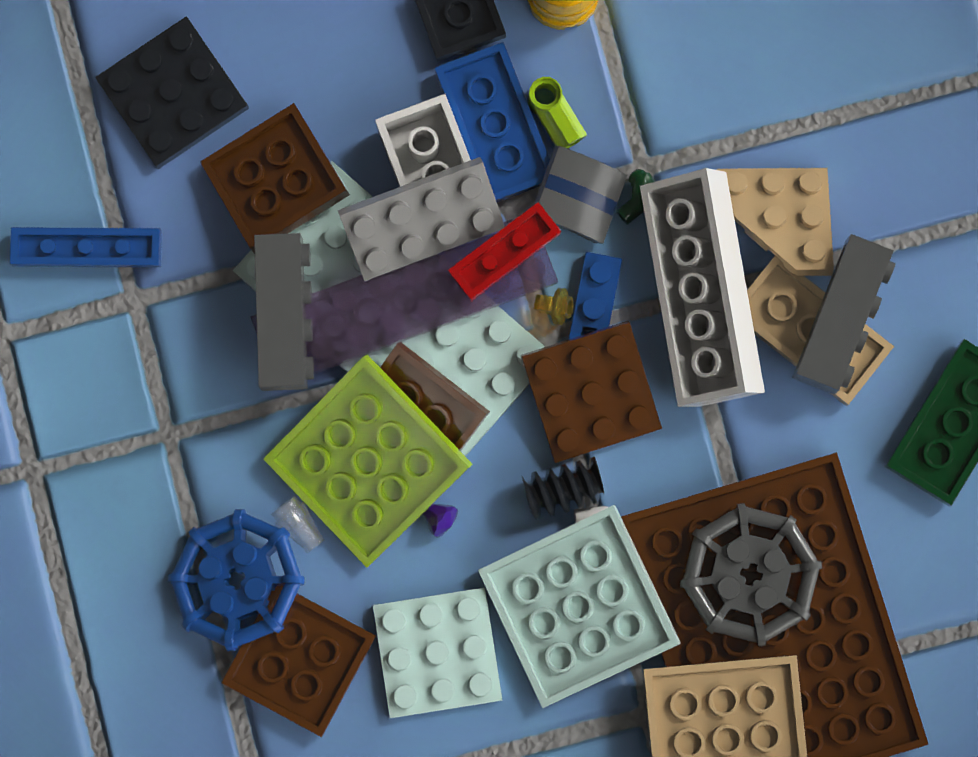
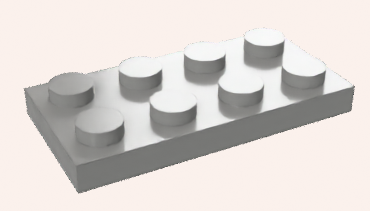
[338,157,505,281]

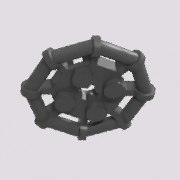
[679,503,823,647]

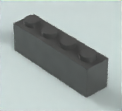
[254,233,314,391]
[792,234,895,394]

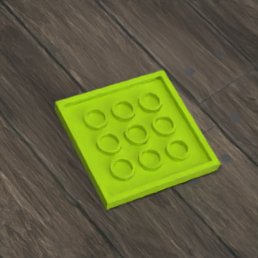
[263,355,473,568]

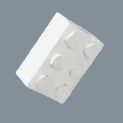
[375,94,471,187]

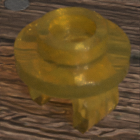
[533,288,573,325]

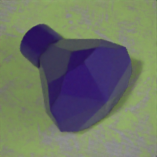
[423,504,458,538]

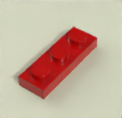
[448,202,562,302]

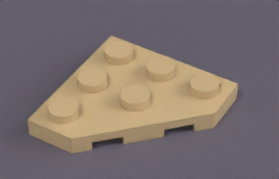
[716,168,834,276]

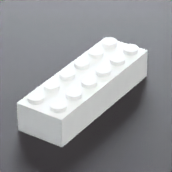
[640,168,765,407]

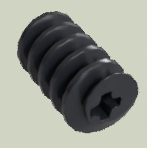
[521,457,604,520]

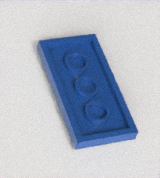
[435,42,550,203]

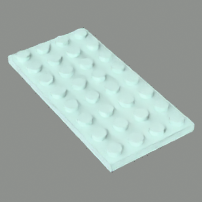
[233,161,545,457]

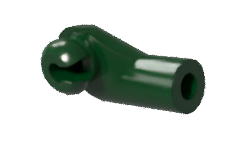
[616,169,654,225]

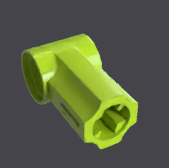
[527,77,587,149]

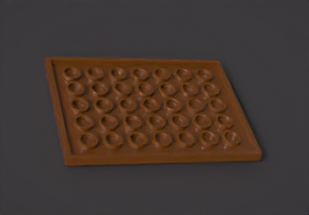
[621,452,929,757]

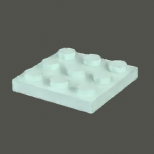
[373,588,503,718]

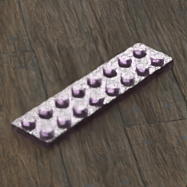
[250,218,558,374]

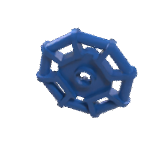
[168,509,305,651]

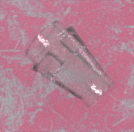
[271,496,324,553]

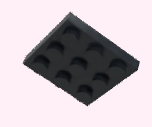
[95,16,249,169]

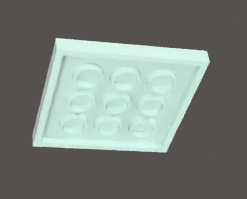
[478,505,681,708]

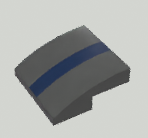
[534,146,627,244]

